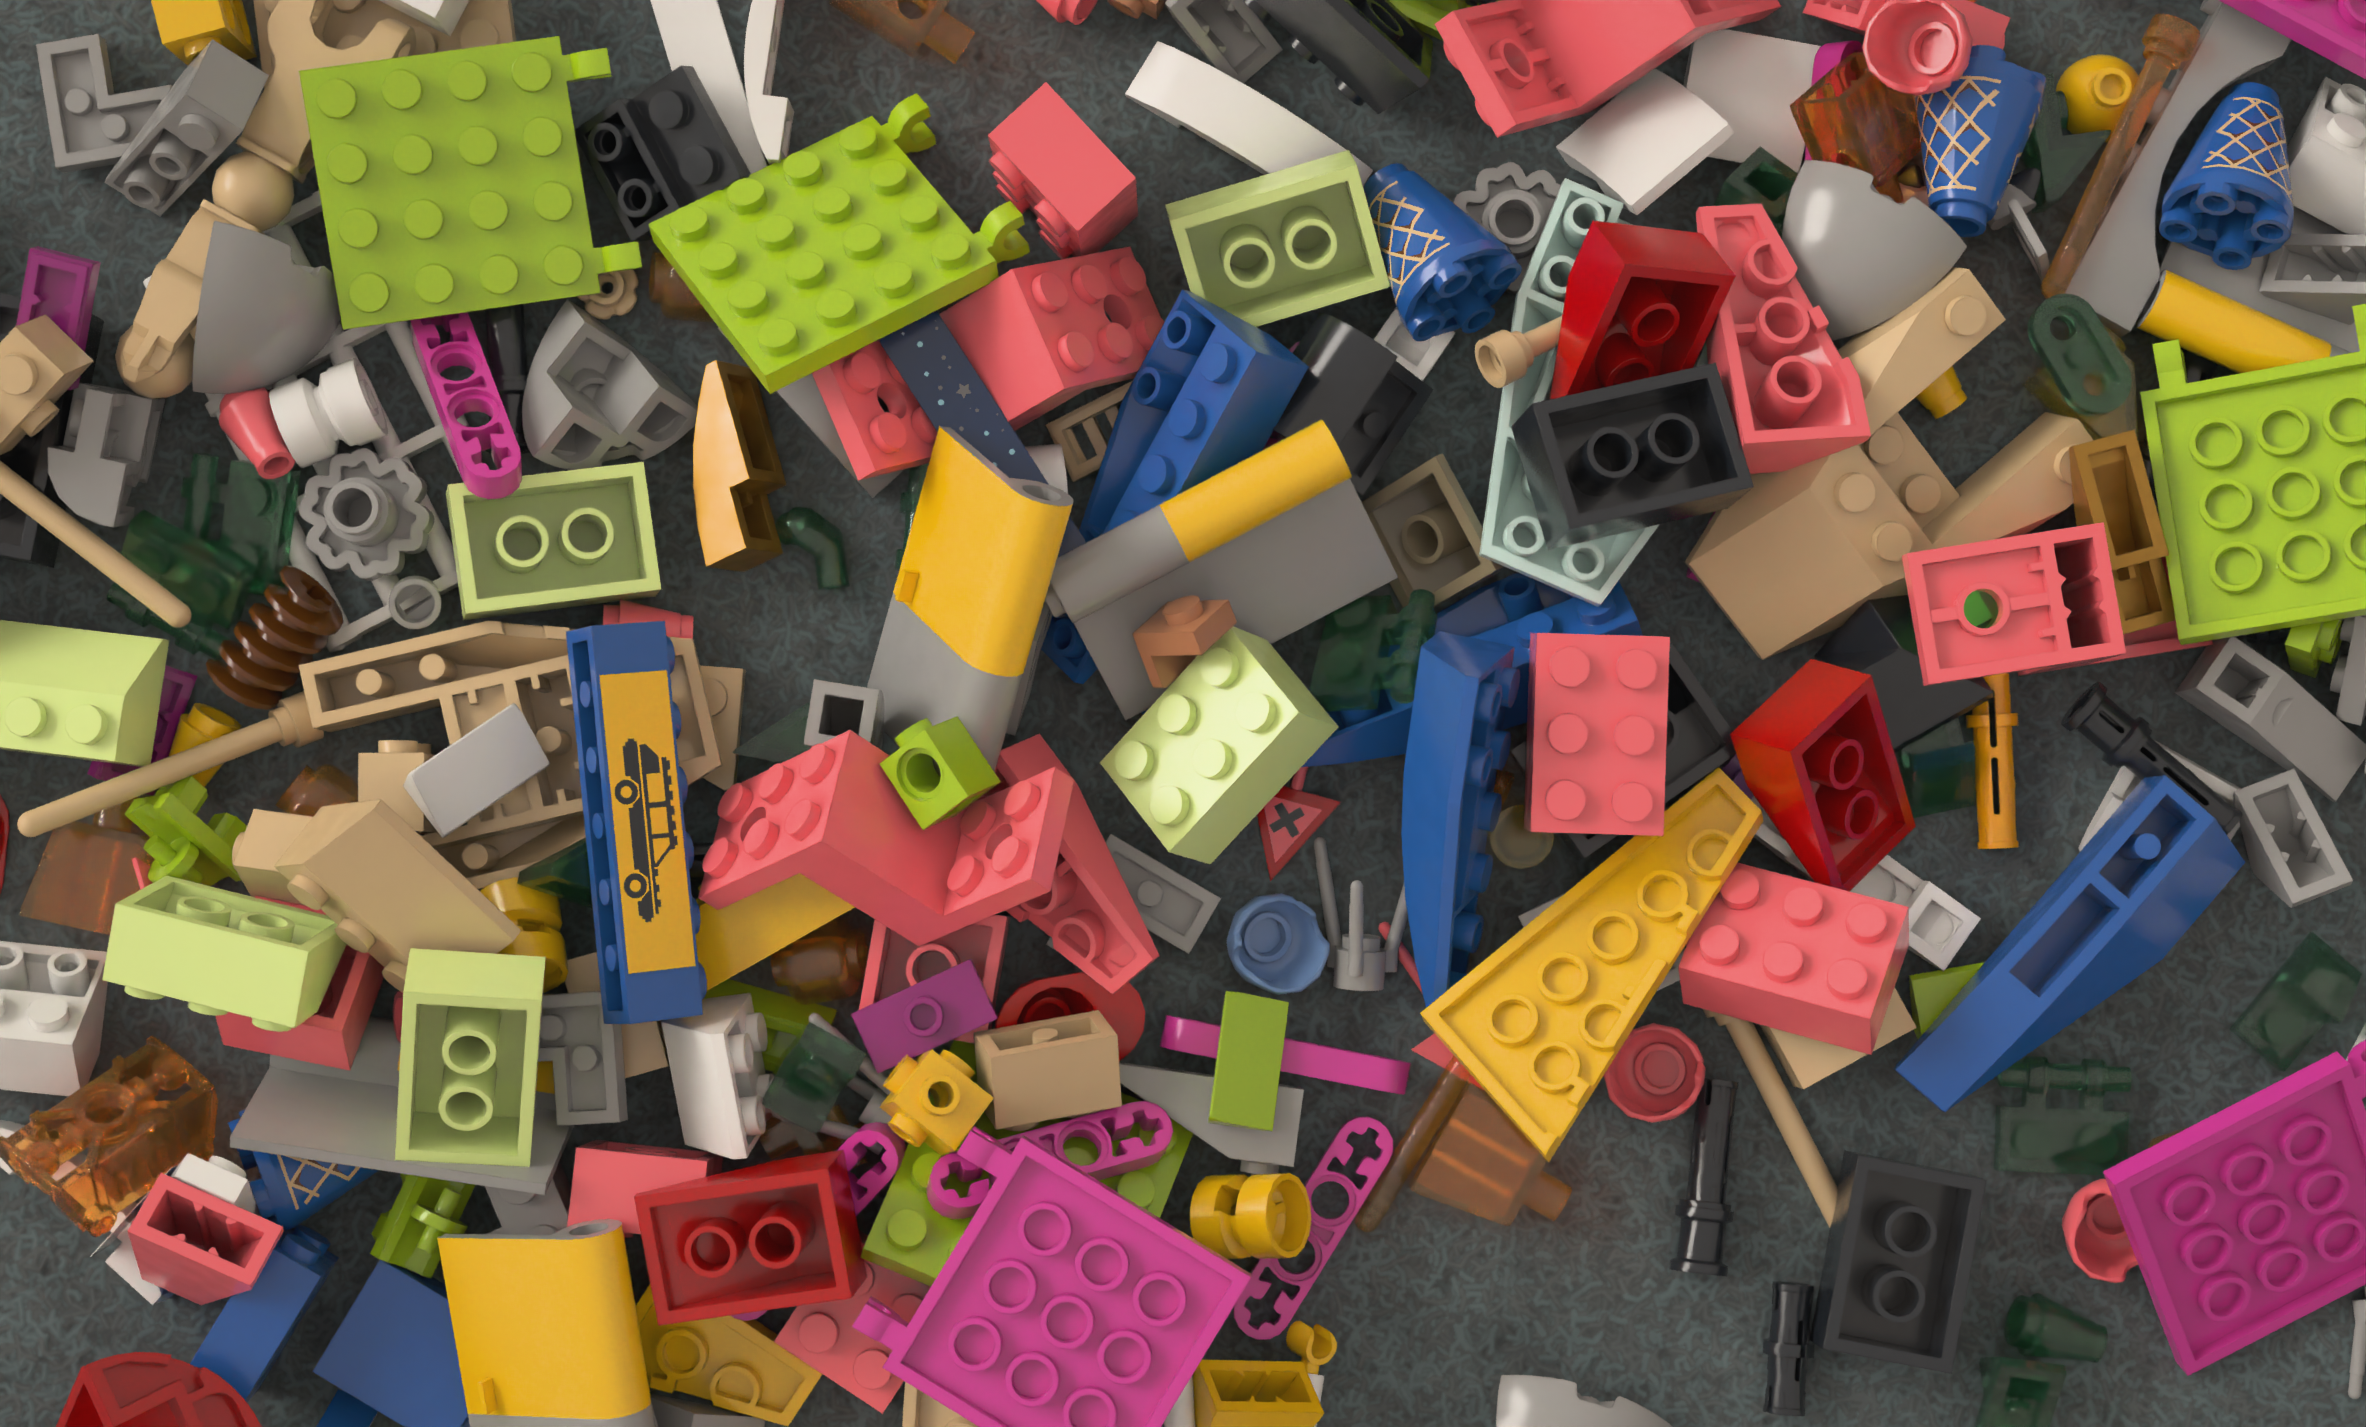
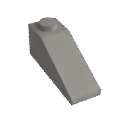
[1119,1062,1304,1174]

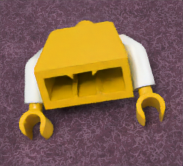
[1163,1321,1337,1427]

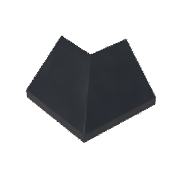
[1814,595,1993,753]

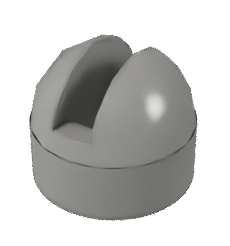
[389,576,442,629]

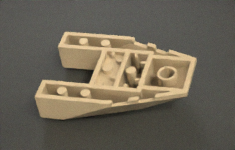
[1685,267,2093,660]
[298,621,723,891]

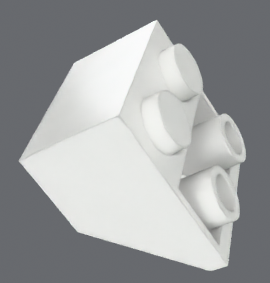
[2287,77,2366,234]
[0,941,108,1098]
[661,993,779,1160]

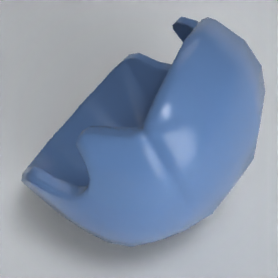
[1226,893,1330,995]

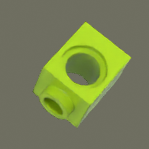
[880,716,1000,830]

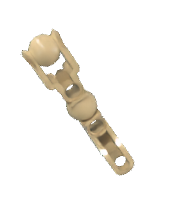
[115,0,416,399]

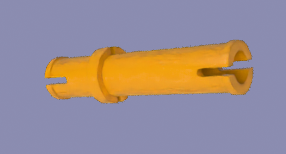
[1966,673,2019,849]

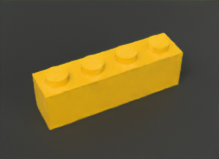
[695,873,855,991]

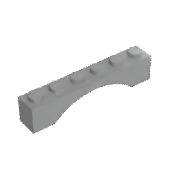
[2049,0,2291,341]

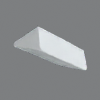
[403,703,550,838]

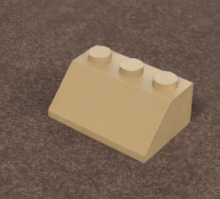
[274,799,522,992]

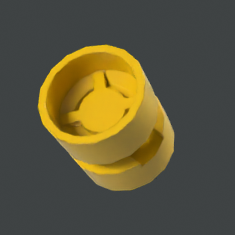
[480,877,569,993]
[1189,1173,1311,1259]

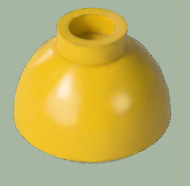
[2055,54,2144,143]

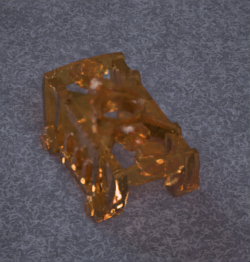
[0,1035,218,1237]

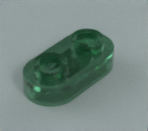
[2028,293,2132,417]

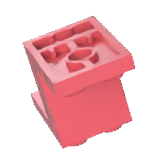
[1434,0,1781,138]
[812,247,1165,481]
[1902,522,2213,686]
[698,730,1074,946]

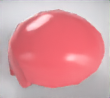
[1862,0,1973,96]
[1604,1023,1706,1123]
[2062,1179,2138,1283]

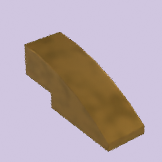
[693,360,786,572]
[2069,429,2175,635]

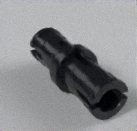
[1763,1281,1815,1416]

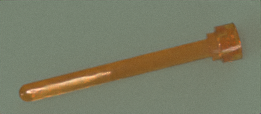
[2041,14,2201,300]
[1354,1055,1471,1233]

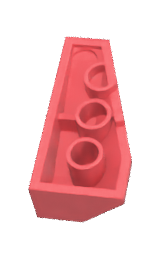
[1696,203,1871,474]
[972,733,1160,994]

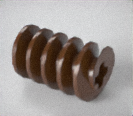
[206,565,344,710]

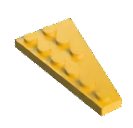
[1420,767,1764,1163]

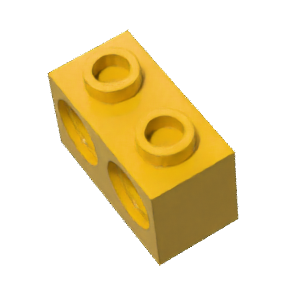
[151,0,257,66]

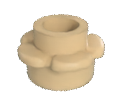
[578,269,639,320]

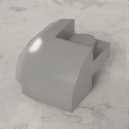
[48,383,165,528]

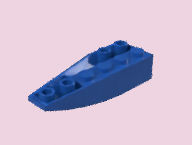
[1041,289,1308,684]
[1302,573,1643,767]
[1401,631,1520,1008]
[1893,775,2245,1112]

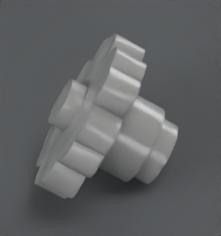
[1454,162,1561,294]
[299,448,434,581]

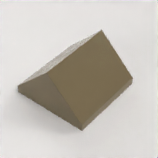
[1362,453,1503,620]

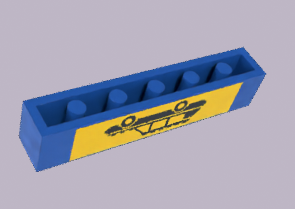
[566,621,707,1024]

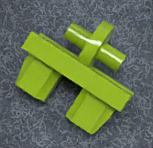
[125,776,247,886]
[370,1173,475,1279]

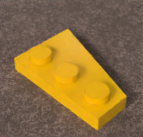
[636,1284,823,1427]

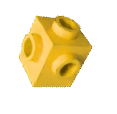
[880,1049,994,1155]

